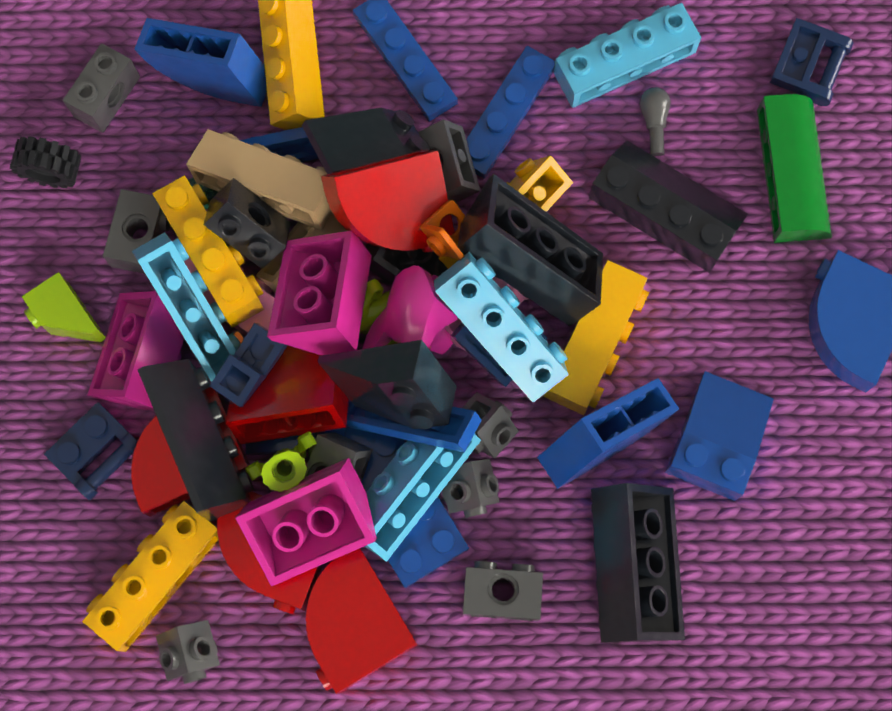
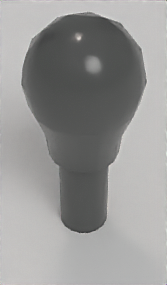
[639,87,671,156]

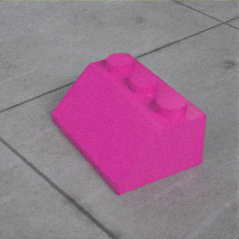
[267,230,372,355]
[88,291,184,411]
[235,458,377,586]

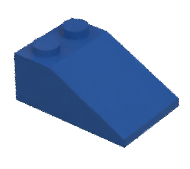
[665,371,774,501]

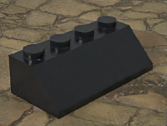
[589,141,748,273]
[457,174,603,326]
[137,359,254,521]
[591,483,685,643]

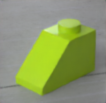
[21,272,106,342]

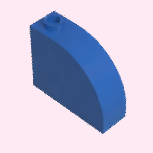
[134,18,267,107]
[809,250,892,393]
[537,378,679,489]

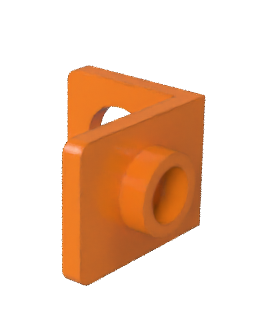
[420,200,465,260]

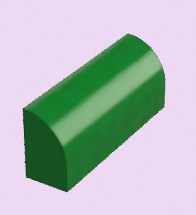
[757,94,832,243]

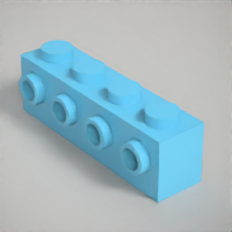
[554,3,701,108]
[132,232,241,383]
[434,252,569,403]
[365,434,481,562]

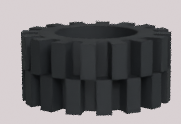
[10,136,81,188]

